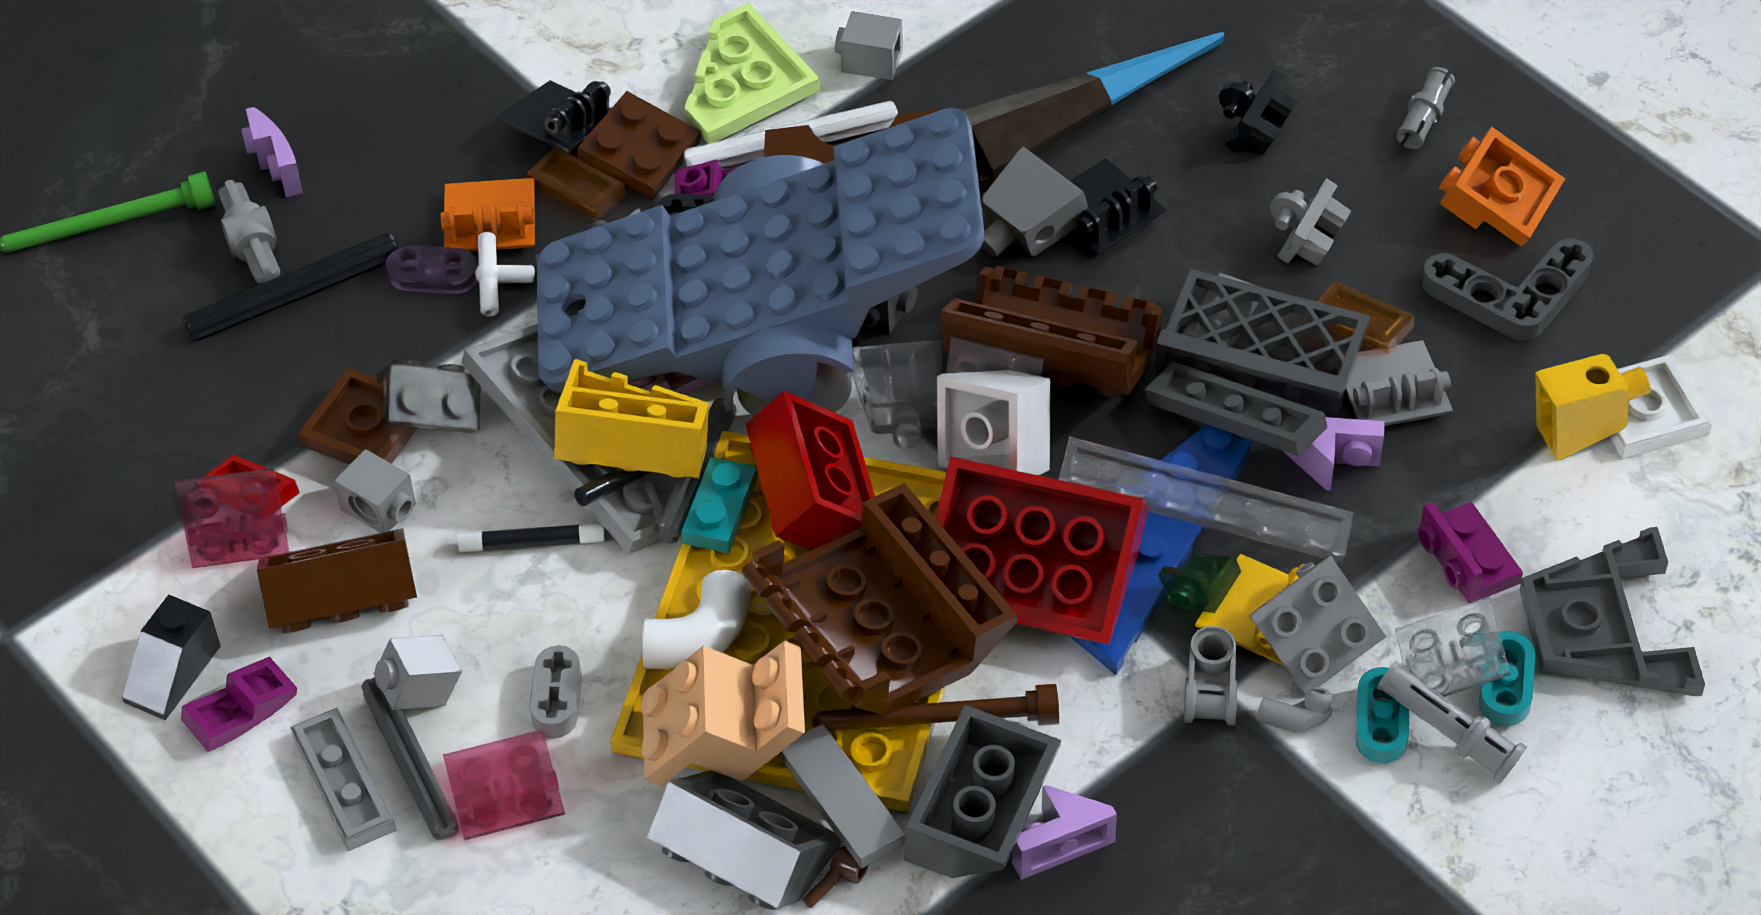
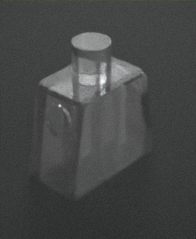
[852,340,943,448]

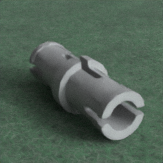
[1396,67,1455,149]

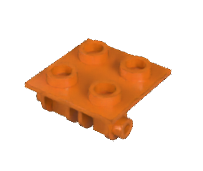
[441,178,535,253]

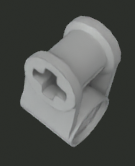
[1184,626,1238,726]

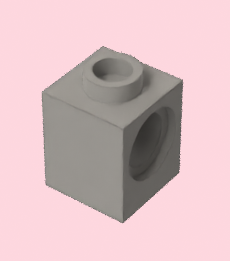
[334,449,416,533]

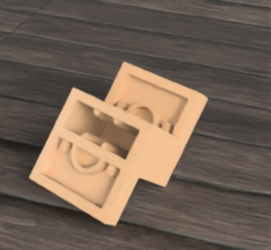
[641,641,805,786]

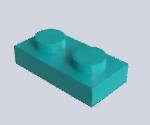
[681,457,758,553]

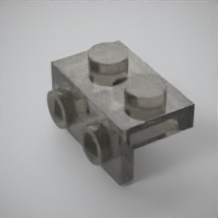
[377,359,481,433]

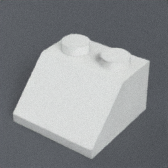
[937,370,1050,475]

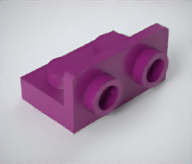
[1418,501,1523,605]

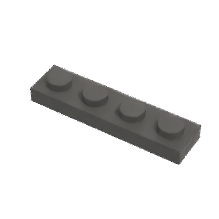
[1144,362,1328,456]

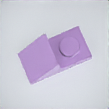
[1284,417,1384,491]
[1012,786,1117,880]

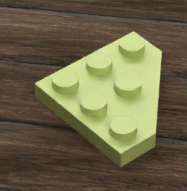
[685,3,820,144]

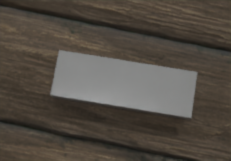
[290,708,397,851]
[779,724,905,869]

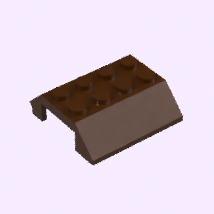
[940,266,1164,397]
[741,483,1018,715]

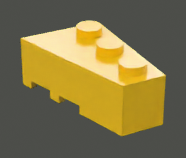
[554,359,709,478]

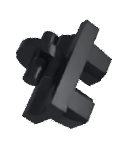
[1218,69,1298,154]

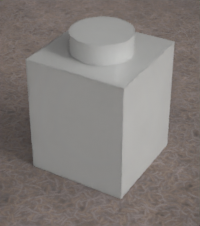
[835,11,903,80]
[373,635,462,710]

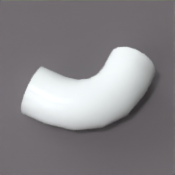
[642,570,752,669]

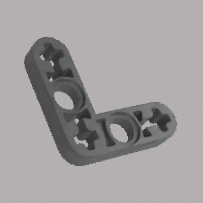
[1422,238,1593,341]

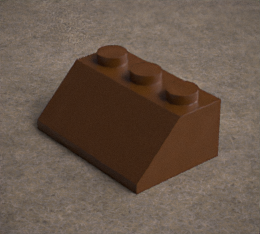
[257,528,417,633]

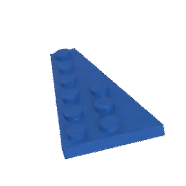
[1069,424,1251,675]

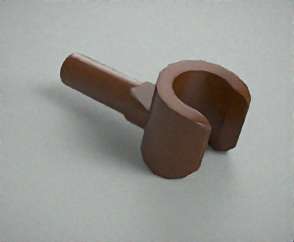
[802,846,869,908]

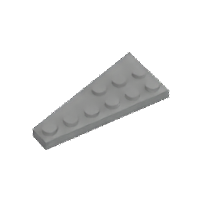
[461,310,665,555]

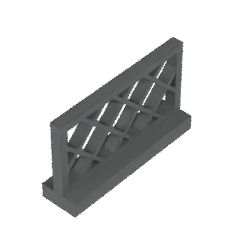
[1155,268,1370,418]

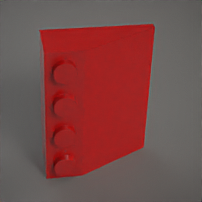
[935,456,1149,645]

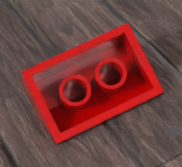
[745,390,875,550]

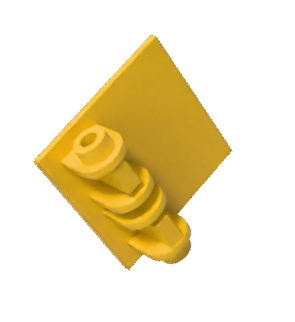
[1195,554,1305,666]

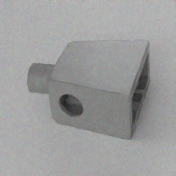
[981,146,1089,258]

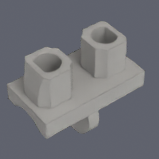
[1270,178,1351,266]

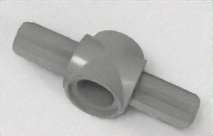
[218,180,280,283]

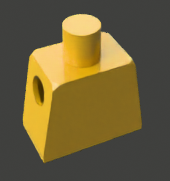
[1535,354,1651,461]

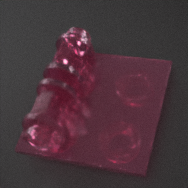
[175,468,290,568]
[443,730,565,840]

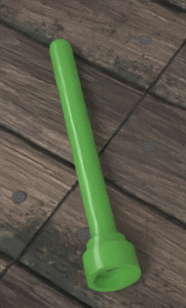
[0,171,216,253]

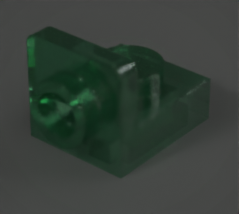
[1158,552,1242,613]

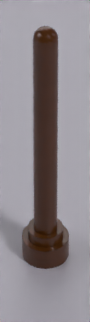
[812,684,1059,731]

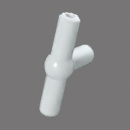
[475,232,535,317]

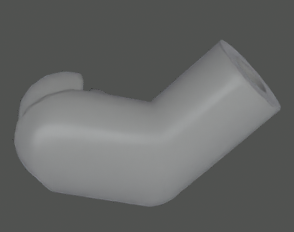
[1256,687,1333,733]

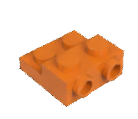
[1438,126,1565,247]

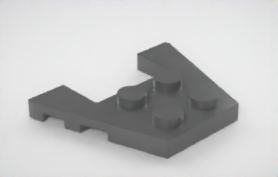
[1519,527,1705,696]

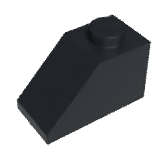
[122,594,221,720]

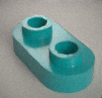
[1479,631,1535,726]
[1356,667,1409,763]

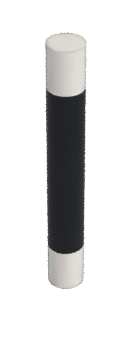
[457,523,605,553]

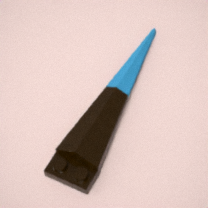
[962,32,1225,193]

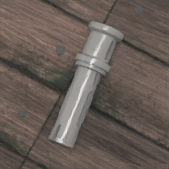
[1377,661,1527,784]

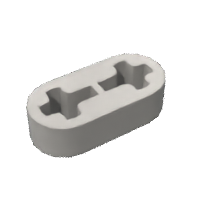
[530,645,582,738]

